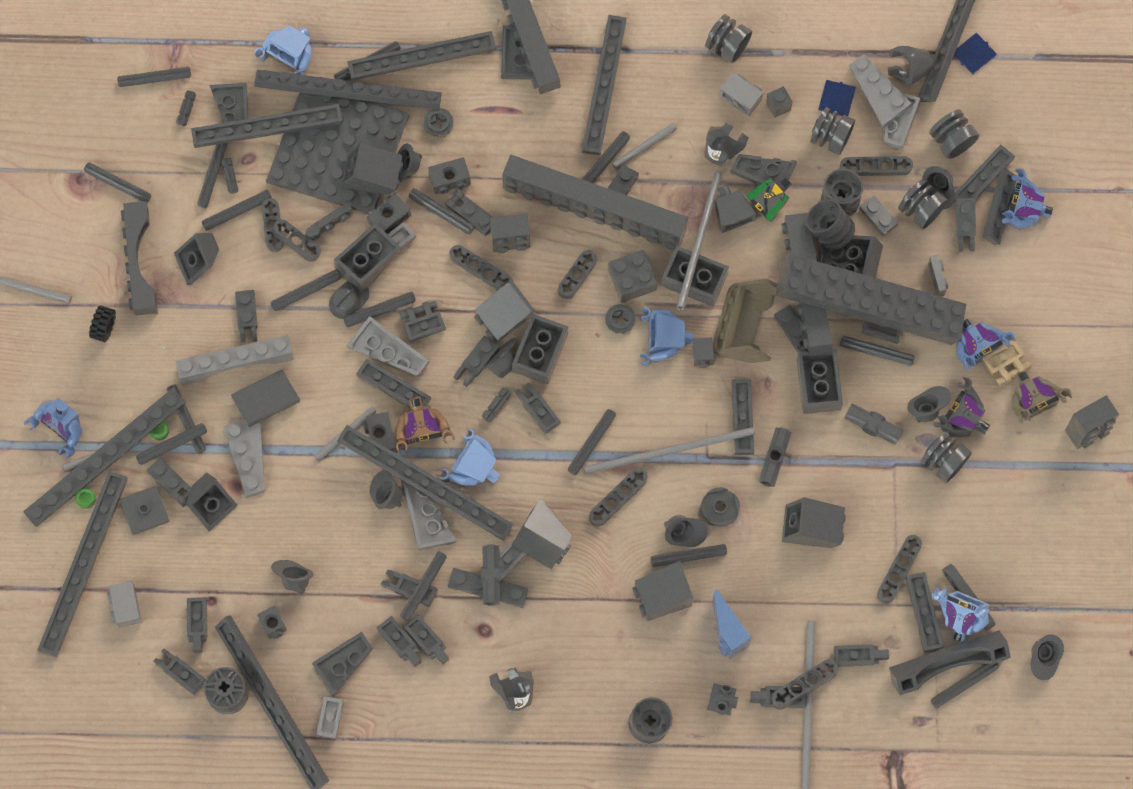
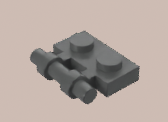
[399,301,446,342]

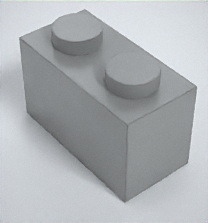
[719,72,763,116]
[107,581,142,628]

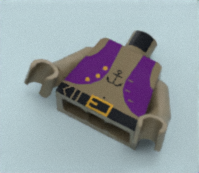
[1012,372,1072,423]

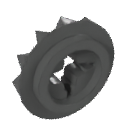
[424,108,453,137]
[605,304,636,334]

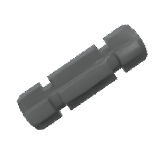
[176,90,196,126]
[222,158,238,194]
[482,388,511,422]

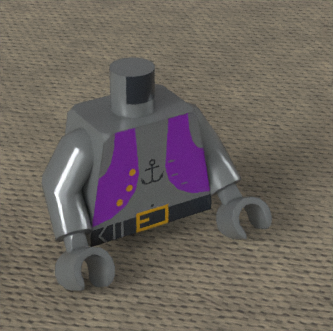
[933,377,990,437]

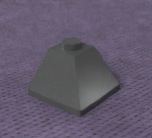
[174,233,219,285]
[186,472,237,531]

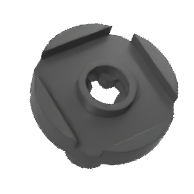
[701,487,740,527]

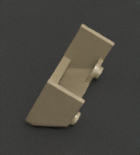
[713,278,777,363]

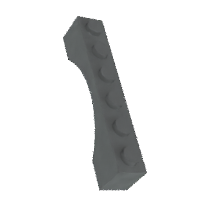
[121,201,158,316]
[889,630,1011,695]

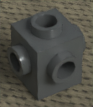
[707,683,739,715]

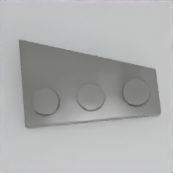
[884,93,921,150]

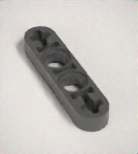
[839,156,913,176]
[449,245,513,290]
[589,468,648,527]
[877,535,922,604]
[942,564,995,631]
[771,660,838,710]

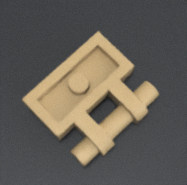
[981,340,1031,386]

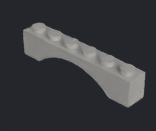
[176,335,294,385]

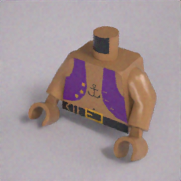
[395,397,455,453]

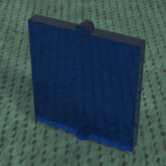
[954,33,997,74]
[818,80,856,116]

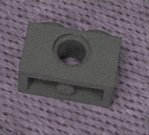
[428,157,471,194]
[367,193,411,234]
[363,412,397,453]

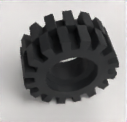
[89,305,116,342]

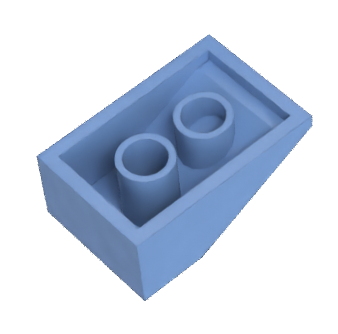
[712,590,751,659]

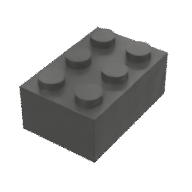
[661,245,729,307]
[512,314,568,384]
[796,349,843,414]
[1065,395,1119,450]

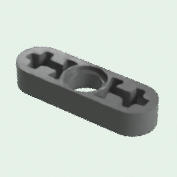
[262,198,283,252]
[272,220,321,262]
[558,250,597,299]

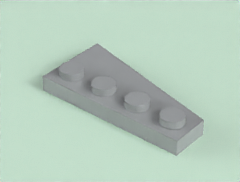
[850,54,912,129]
[347,316,430,377]
[223,419,265,498]
[401,480,457,551]

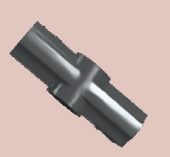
[844,403,904,445]
[759,427,792,487]
[481,544,501,606]

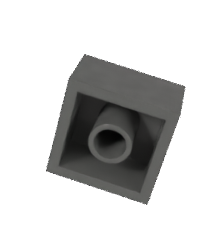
[489,213,531,253]
[608,249,657,303]

